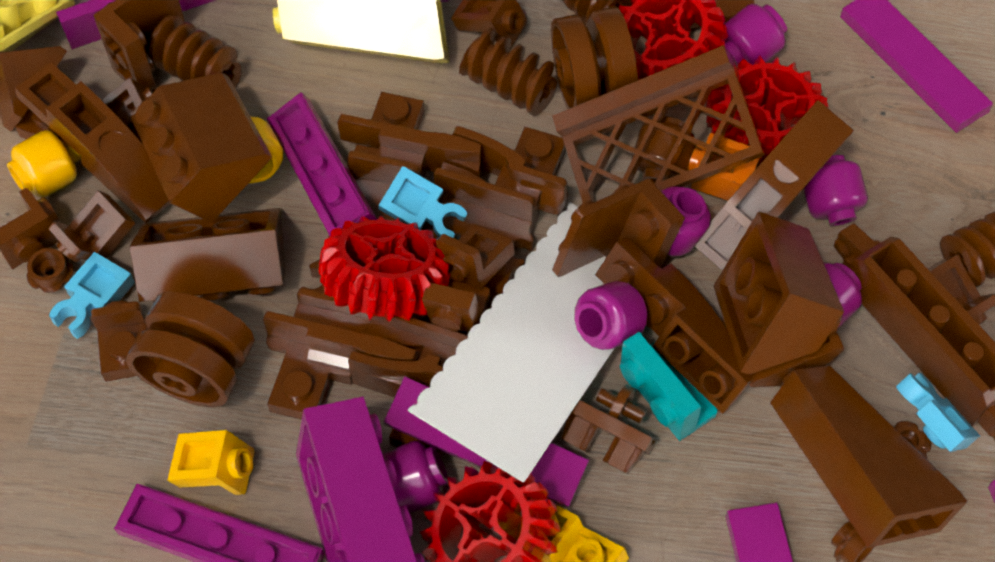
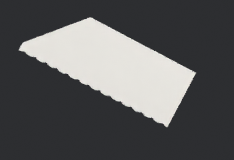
[407,202,614,483]

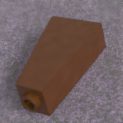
[770,366,968,548]

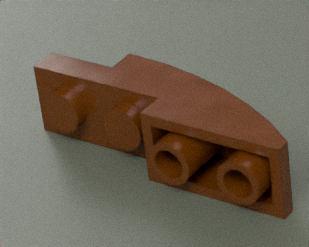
[15,61,171,224]
[695,100,854,270]
[595,237,753,414]

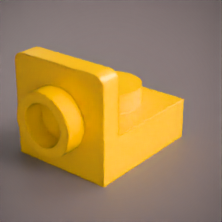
[167,430,255,495]

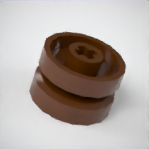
[551,6,638,109]
[125,291,255,408]

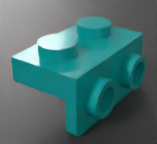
[620,332,718,441]

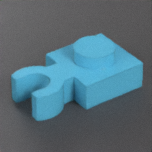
[378,166,468,238]
[49,252,135,339]
[896,373,980,452]

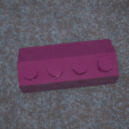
[296,396,425,562]

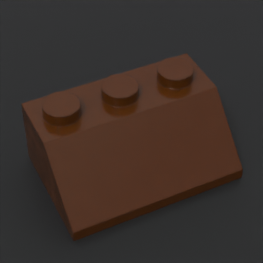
[131,73,272,223]
[130,208,285,303]
[713,211,844,375]

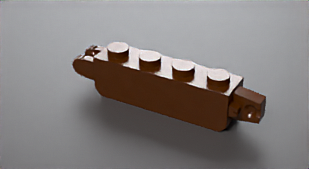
[834,223,995,441]

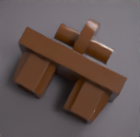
[561,384,656,474]

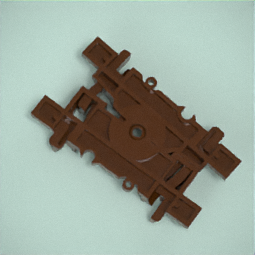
[263,92,568,453]

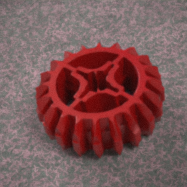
[619,0,728,80]
[706,55,828,165]
[318,215,450,323]
[420,461,561,562]

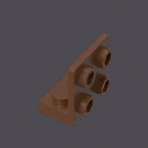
[93,0,185,89]
[552,178,685,277]

